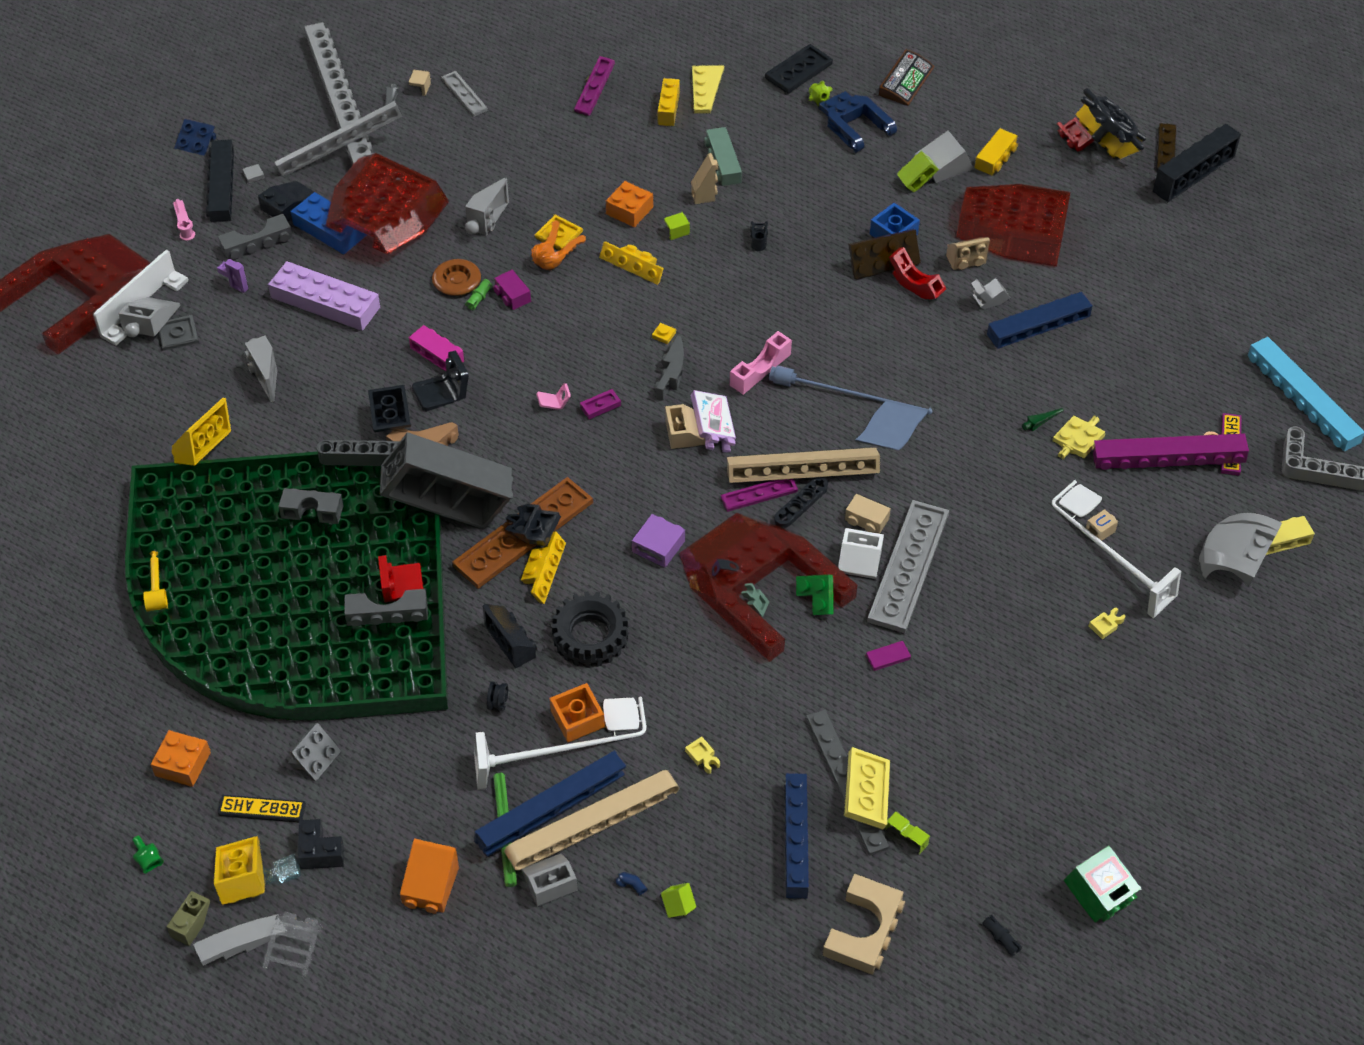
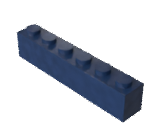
[987,292,1093,349]
[785,773,809,899]

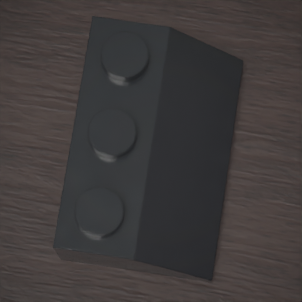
[482,604,537,669]

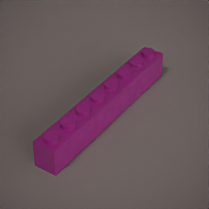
[1093,433,1249,470]

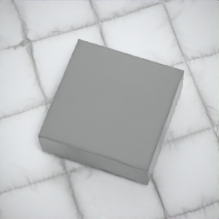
[242,164,264,183]

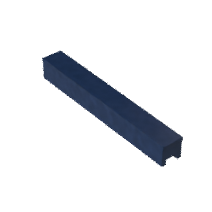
[474,750,626,857]

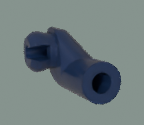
[616,872,648,896]

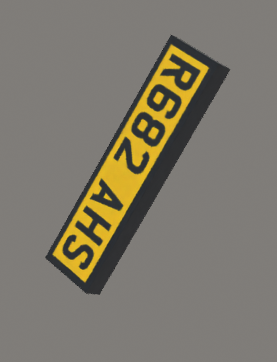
[218,795,306,822]

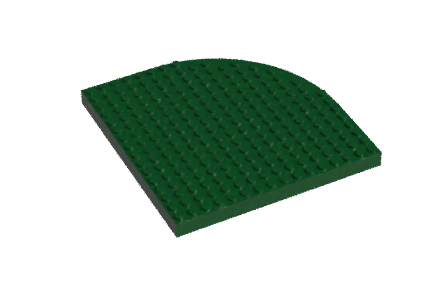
[125,452,448,721]

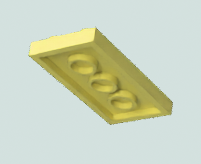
[844,747,890,829]

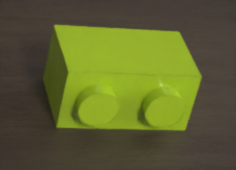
[897,151,939,192]

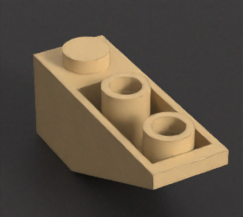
[691,153,718,204]

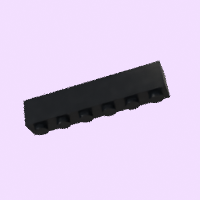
[206,139,234,222]

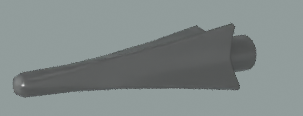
[386,84,398,105]

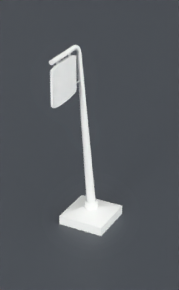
[1052,480,1181,618]
[474,697,646,790]

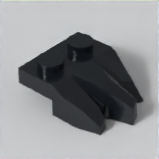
[505,504,561,546]

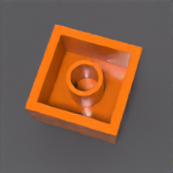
[606,181,653,228]
[550,683,605,743]
[150,730,211,787]

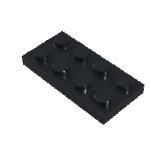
[765,44,833,94]

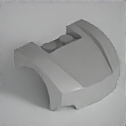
[1199,513,1282,586]

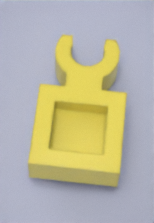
[1089,608,1125,639]
[685,737,720,774]

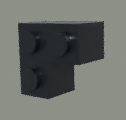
[298,819,344,869]

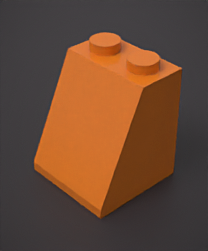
[400,839,459,914]

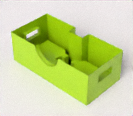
[885,812,930,855]

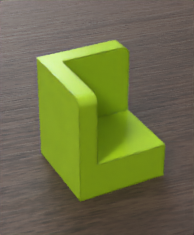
[664,212,690,240]
[661,883,696,917]

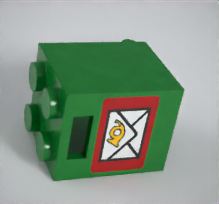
[1063,846,1141,923]

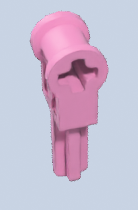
[173,199,195,241]

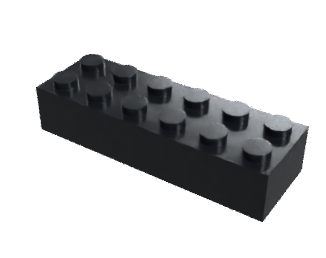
[1153,124,1241,203]

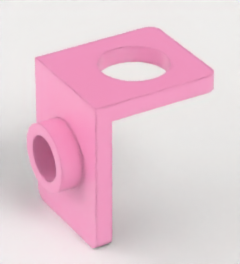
[536,383,571,410]

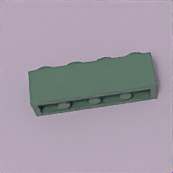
[704,127,742,186]

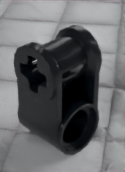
[750,221,768,251]

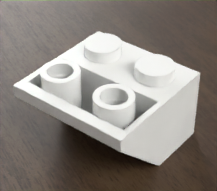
[838,528,884,579]

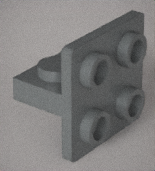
[288,723,341,781]

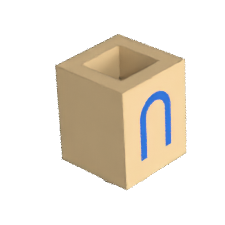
[1086,509,1118,541]

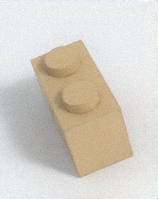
[845,494,891,534]

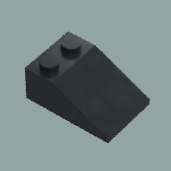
[258,181,314,222]
[368,385,411,433]

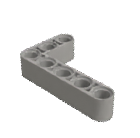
[1282,426,1364,491]

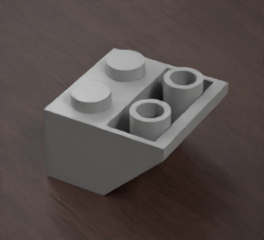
[521,853,577,906]

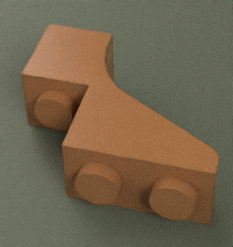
[386,423,459,446]

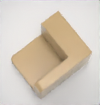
[409,70,431,96]

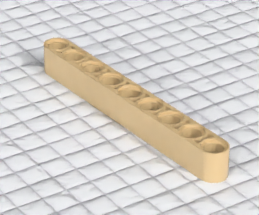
[504,770,679,870]

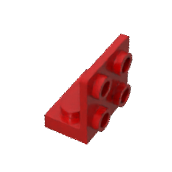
[378,555,423,602]

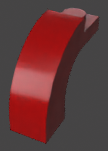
[889,247,946,299]

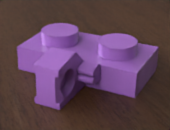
[217,259,248,293]

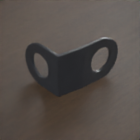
[712,559,739,576]

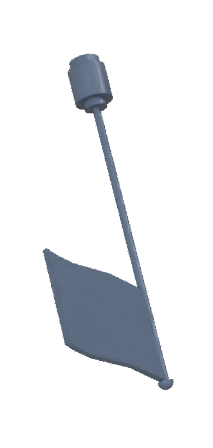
[769,365,932,450]

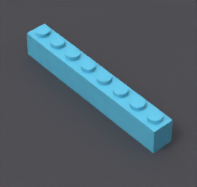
[1248,337,1364,451]

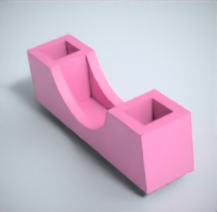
[730,331,792,395]

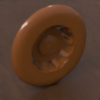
[432,259,481,295]

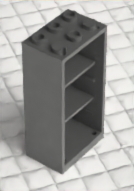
[380,432,513,528]

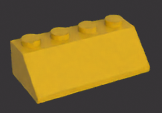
[1075,104,1141,159]
[172,398,231,466]

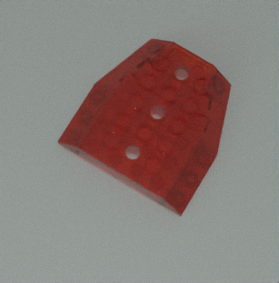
[326,153,449,255]
[956,184,1071,267]

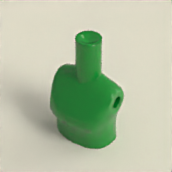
[132,836,164,874]

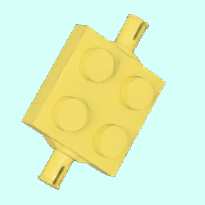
[1053,416,1105,459]

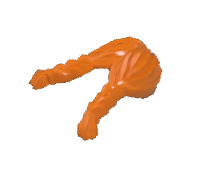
[531,220,586,270]

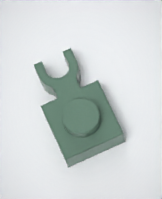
[741,583,769,617]

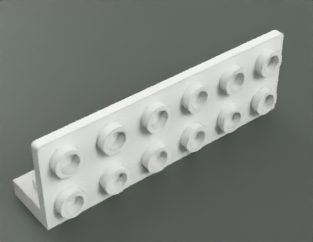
[93,250,188,346]

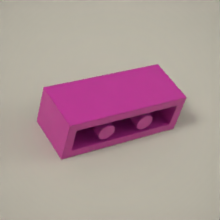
[409,325,464,371]

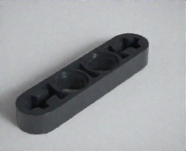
[774,477,828,529]

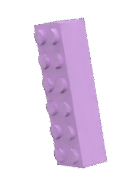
[268,261,380,331]

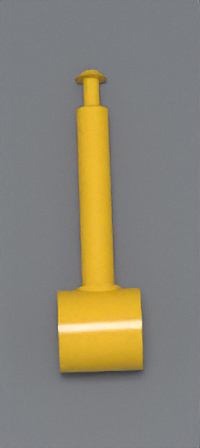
[144,551,168,612]

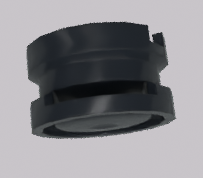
[487,681,509,712]

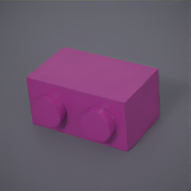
[493,270,531,310]

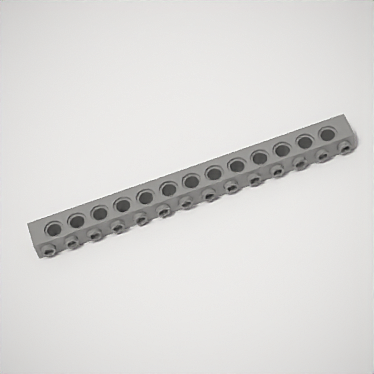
[305,22,381,184]

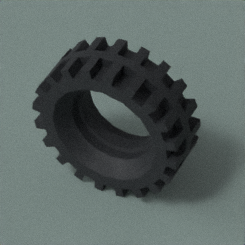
[552,591,628,667]

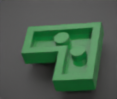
[796,575,833,615]

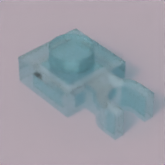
[263,854,301,885]

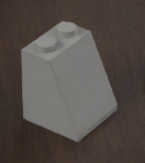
[915,131,974,183]

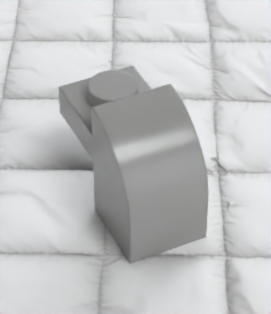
[971,278,1011,309]

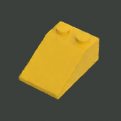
[214,836,265,905]

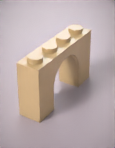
[823,874,905,975]

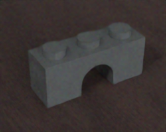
[279,488,343,524]

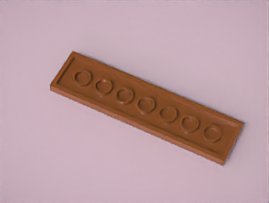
[452,477,593,589]

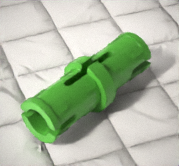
[465,279,492,310]

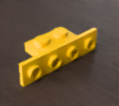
[599,241,664,285]
[521,531,566,604]

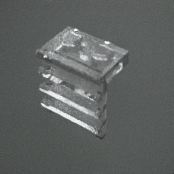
[263,912,323,979]

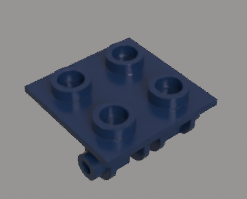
[174,119,216,155]

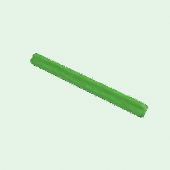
[493,773,517,887]

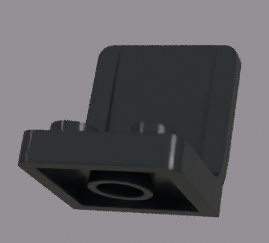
[412,350,469,411]

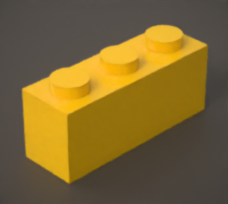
[658,78,680,126]
[974,128,1018,175]

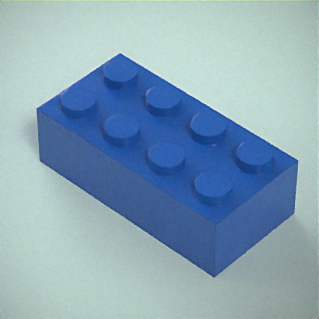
[291,192,367,254]

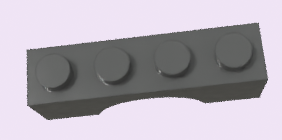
[218,214,293,260]
[345,589,428,626]

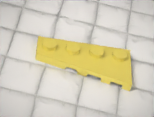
[692,66,724,113]

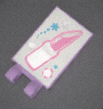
[691,390,736,453]

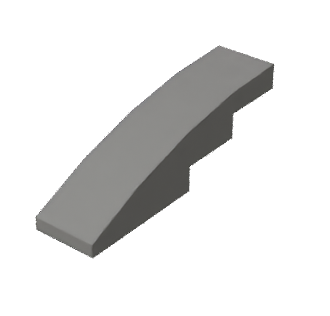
[193,914,287,966]

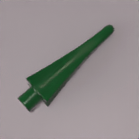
[1022,408,1064,431]

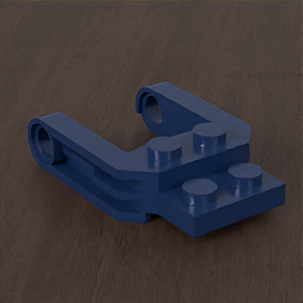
[819,91,897,153]

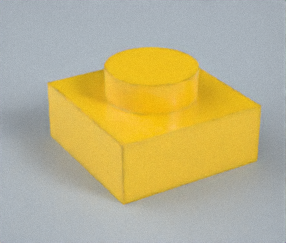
[652,323,676,344]

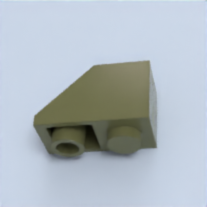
[167,891,210,946]

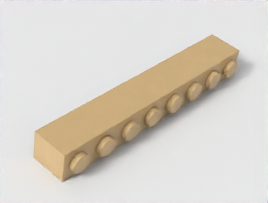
[727,448,880,483]

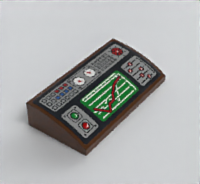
[879,49,935,106]

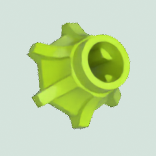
[809,81,833,106]

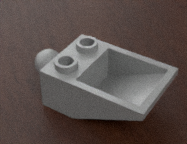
[465,178,509,235]
[118,297,180,337]
[244,336,277,402]

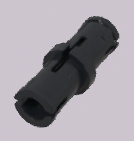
[982,915,1022,957]

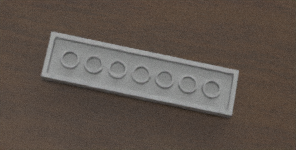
[867,500,949,633]

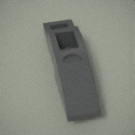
[654,335,684,400]

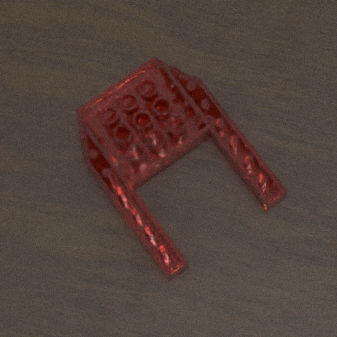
[0,234,150,355]
[679,513,858,662]

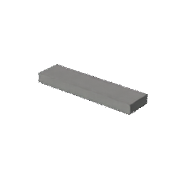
[442,71,488,117]

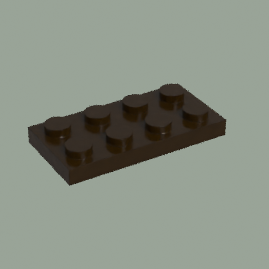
[848,229,921,279]

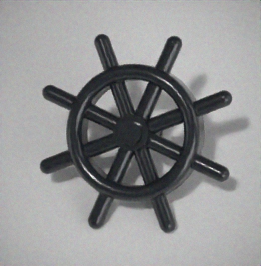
[1080,88,1146,150]

